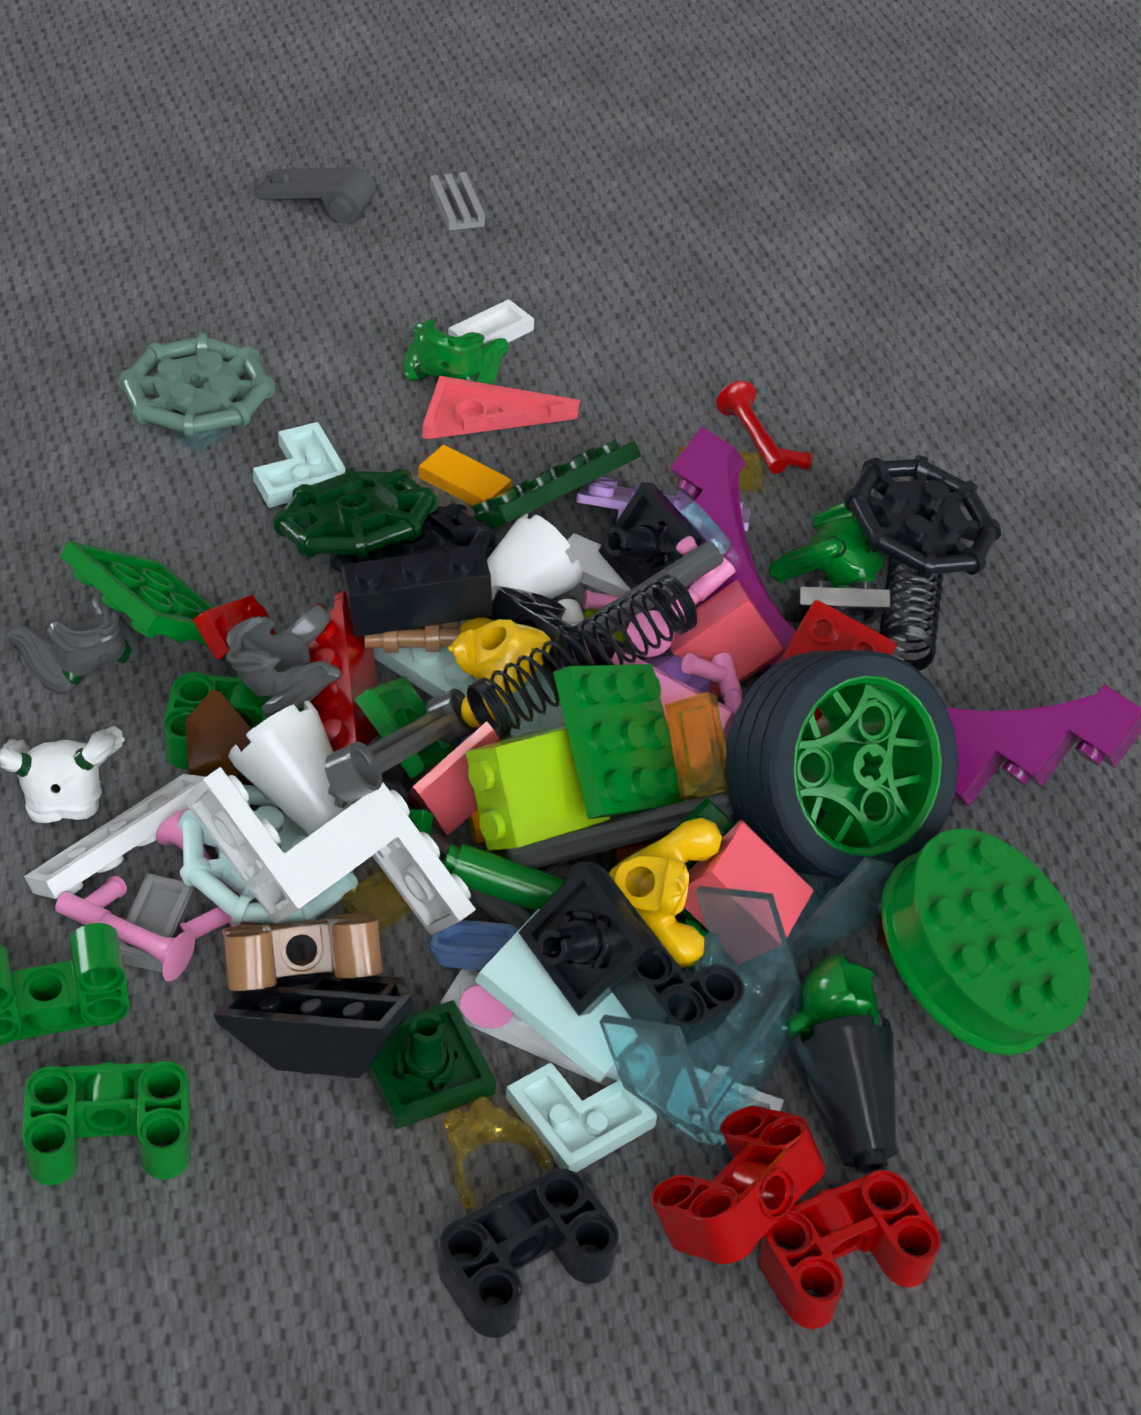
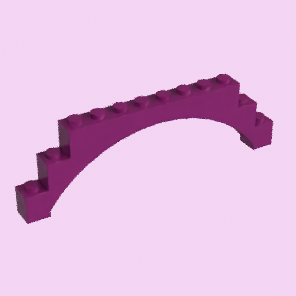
[670,426,1141,806]

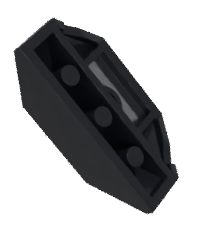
[213,972,415,1078]

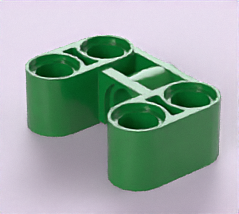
[163,672,304,769]
[0,923,129,1046]
[22,1061,191,1185]

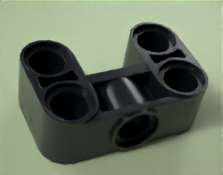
[486,586,627,679]
[438,1168,618,1338]

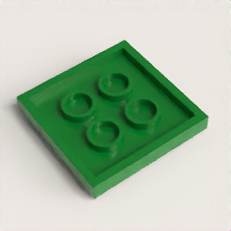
[60,541,215,647]
[553,664,686,819]

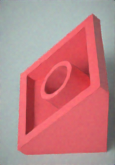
[670,580,785,700]
[407,721,501,836]
[684,819,814,961]

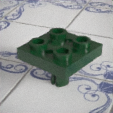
[368,1000,496,1129]

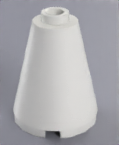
[470,513,583,620]
[228,701,354,835]

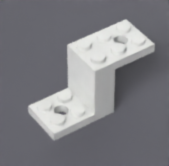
[184,767,476,936]

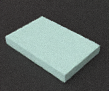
[475,909,641,1083]

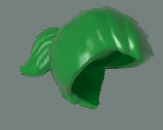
[785,953,879,1042]

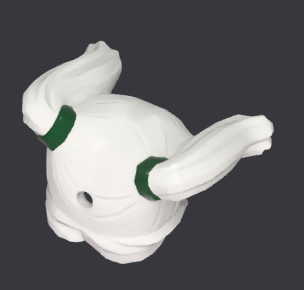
[0,726,125,823]

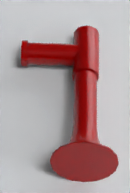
[716,381,813,474]

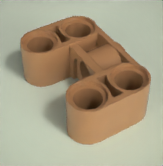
[222,913,383,991]

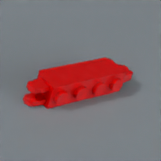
[308,591,379,801]

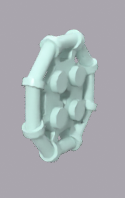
[178,780,358,926]

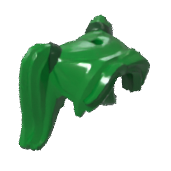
[402,318,509,385]
[769,502,885,588]

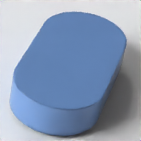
[430,920,518,971]

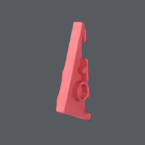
[422,376,580,439]

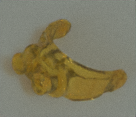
[443,1097,554,1210]

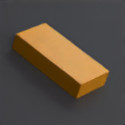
[418,444,512,506]

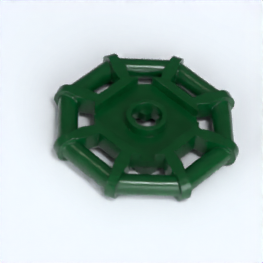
[273,467,438,559]

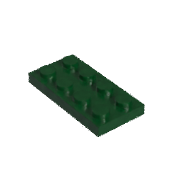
[472,439,641,528]

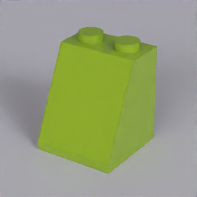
[466,726,610,851]

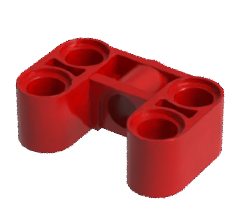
[650,1106,825,1264]
[757,1170,941,1329]

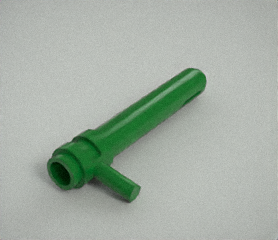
[443,843,711,970]

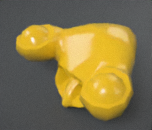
[448,617,552,728]
[609,817,722,968]

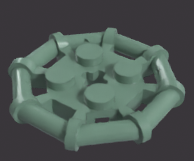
[118,333,275,438]

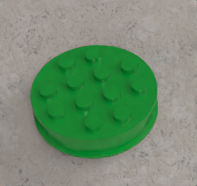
[881,828,1090,1056]

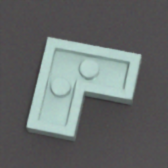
[253,422,345,508]
[506,1063,657,1172]

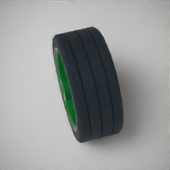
[725,650,959,881]

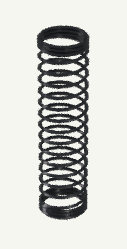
[879,542,944,671]
[466,574,698,740]

